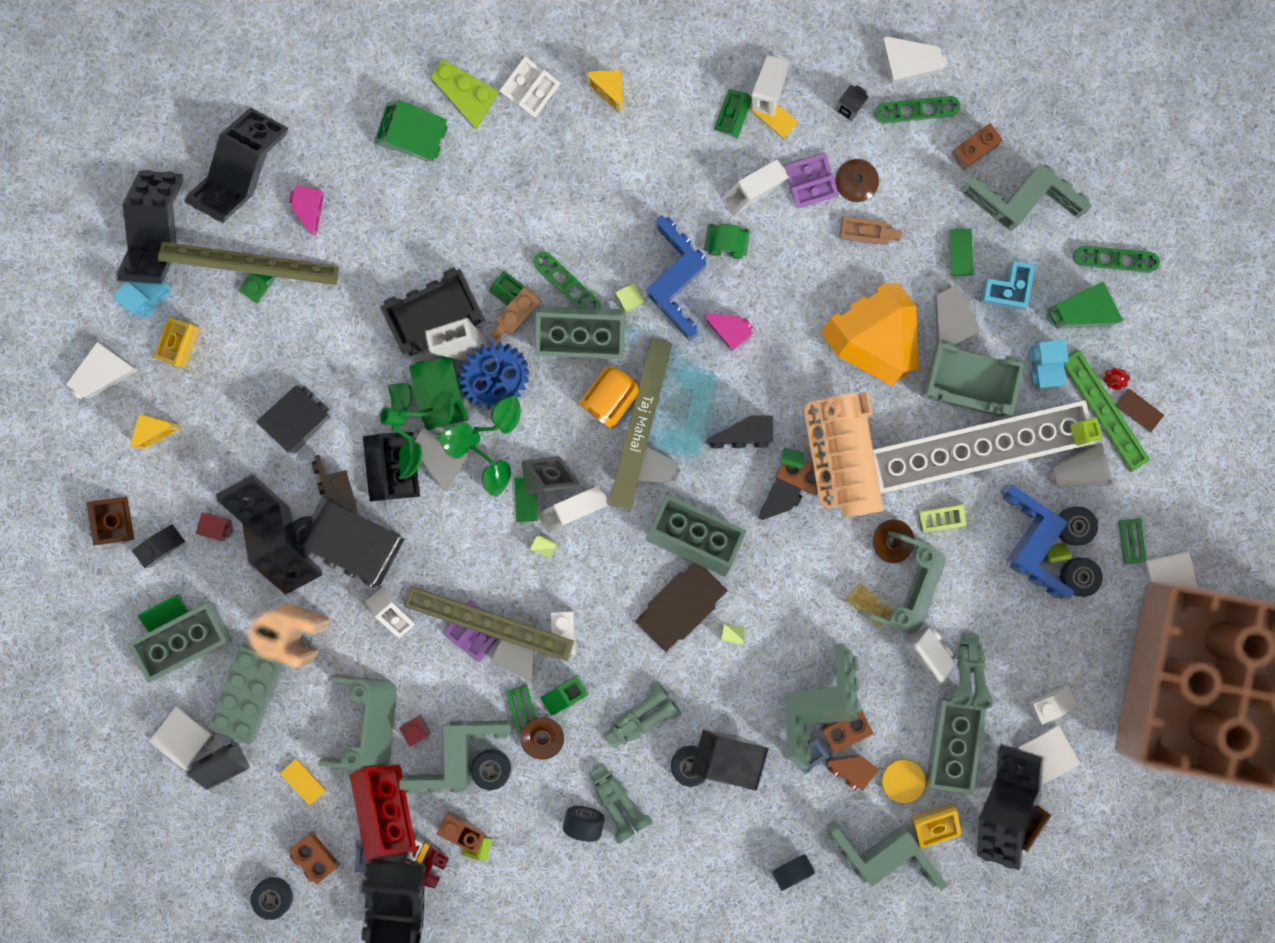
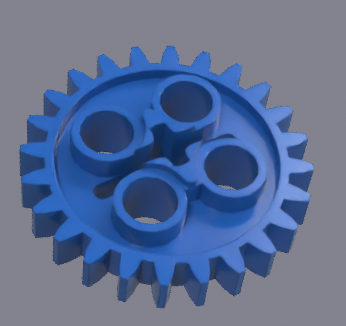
[458,341,530,410]

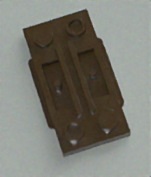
[635,563,728,652]

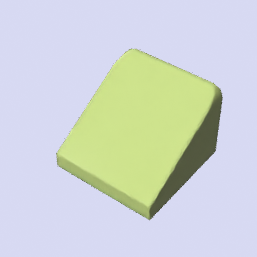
[615,283,645,312]

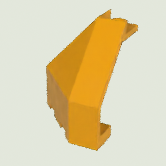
[820,283,919,387]

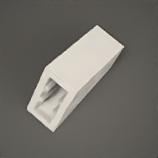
[881,37,947,85]
[752,55,789,117]
[721,159,789,216]
[425,318,486,362]
[66,342,138,399]
[539,486,608,532]

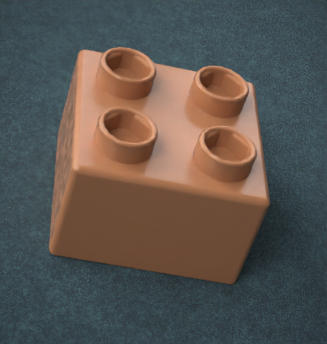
[1115,582,1275,792]

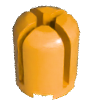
[578,366,639,430]

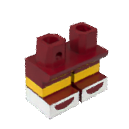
[405,837,449,889]

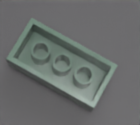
[535,306,626,359]
[645,494,747,577]
[128,602,232,683]
[208,644,284,745]
[926,698,986,795]

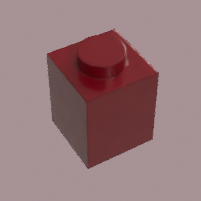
[195,513,233,541]
[399,714,431,747]

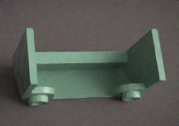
[857,531,946,633]
[318,674,397,770]

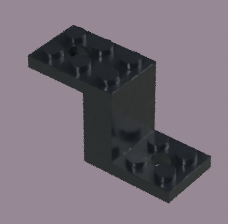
[184,107,288,223]
[116,170,183,285]
[216,474,322,595]
[977,744,1044,870]

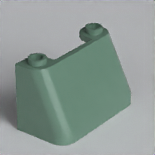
[921,340,1025,417]

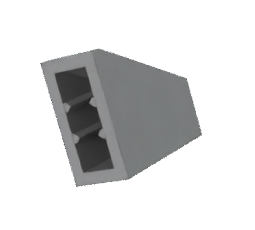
[935,284,981,345]
[412,428,469,492]
[612,446,681,483]
[491,611,535,681]

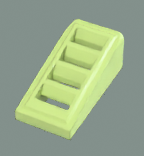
[919,503,967,533]

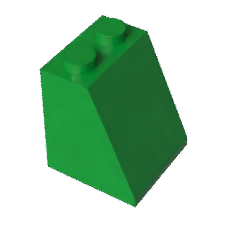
[373,100,447,162]
[1047,281,1123,329]
[409,356,469,430]

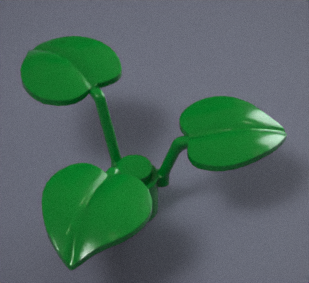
[379,383,453,479]
[436,394,521,497]

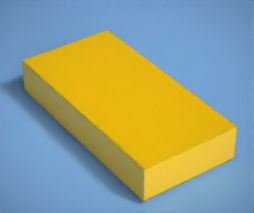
[751,105,798,139]
[280,758,326,806]

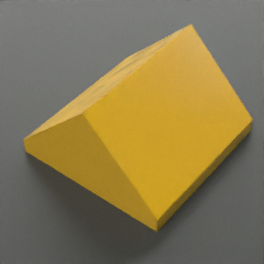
[587,70,623,113]
[153,317,200,369]
[130,414,181,450]
[910,803,962,849]

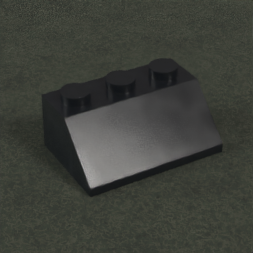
[362,432,420,502]

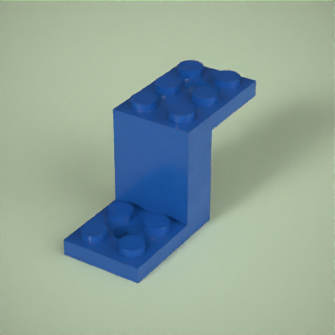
[646,215,707,342]
[999,485,1075,600]

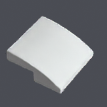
[498,56,561,118]
[1145,551,1198,589]
[149,706,213,770]
[1018,724,1081,784]

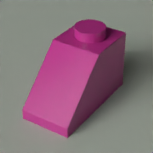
[289,185,324,236]
[704,314,753,351]

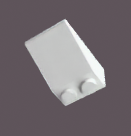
[905,626,955,683]

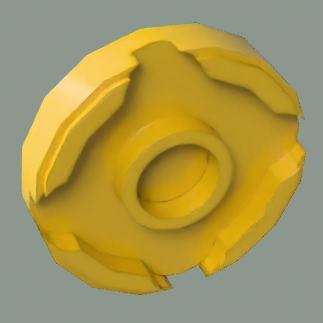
[881,759,926,804]

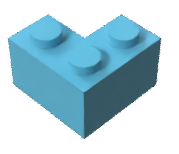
[980,261,1035,311]
[113,280,172,319]
[1028,339,1069,389]

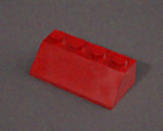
[349,765,417,862]

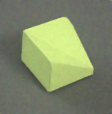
[530,535,557,558]
[721,623,745,645]

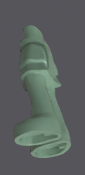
[951,633,993,709]
[604,681,682,748]
[588,764,653,844]

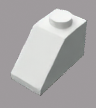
[365,588,415,638]
[551,611,576,655]
[1029,685,1077,724]

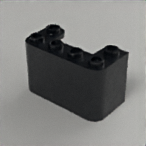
[380,268,485,357]
[298,495,405,588]
[361,859,425,943]

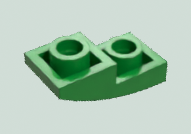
[950,229,973,277]

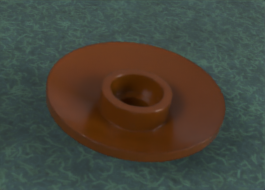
[835,159,879,202]
[873,519,915,563]
[520,717,564,760]

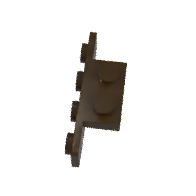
[311,455,358,513]

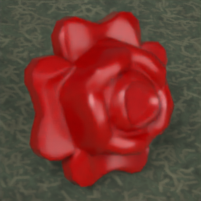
[1103,368,1130,390]

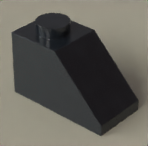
[834,84,869,122]
[758,478,802,520]
[132,524,186,568]

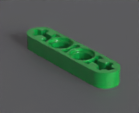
[875,96,960,124]
[1073,246,1160,273]
[534,252,601,309]

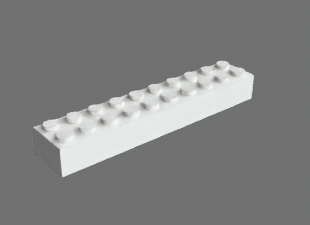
[873,400,1096,493]

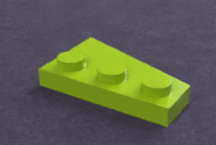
[431,59,499,130]

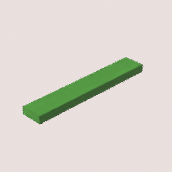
[1064,350,1150,472]

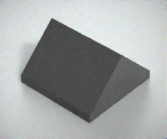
[522,456,580,495]

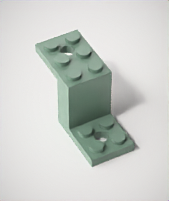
[960,164,1092,231]
[785,643,861,769]
[400,720,513,793]
[827,822,948,891]

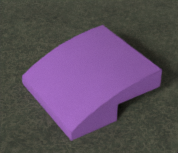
[783,152,839,209]
[442,599,498,662]

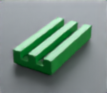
[1118,518,1146,564]
[506,685,536,734]

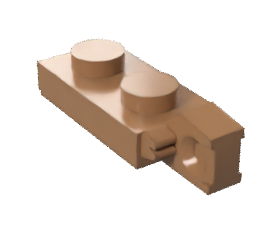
[839,216,902,245]
[490,286,542,341]

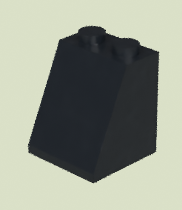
[256,385,331,454]
[691,730,769,791]

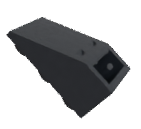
[705,415,773,449]
[185,743,250,790]

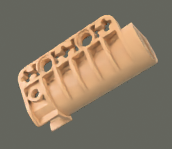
[804,391,884,518]
[250,605,331,668]

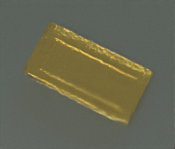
[845,583,893,628]

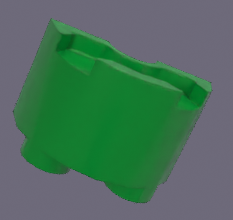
[704,223,750,259]

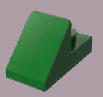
[238,273,277,304]

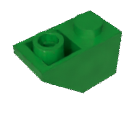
[540,674,589,716]

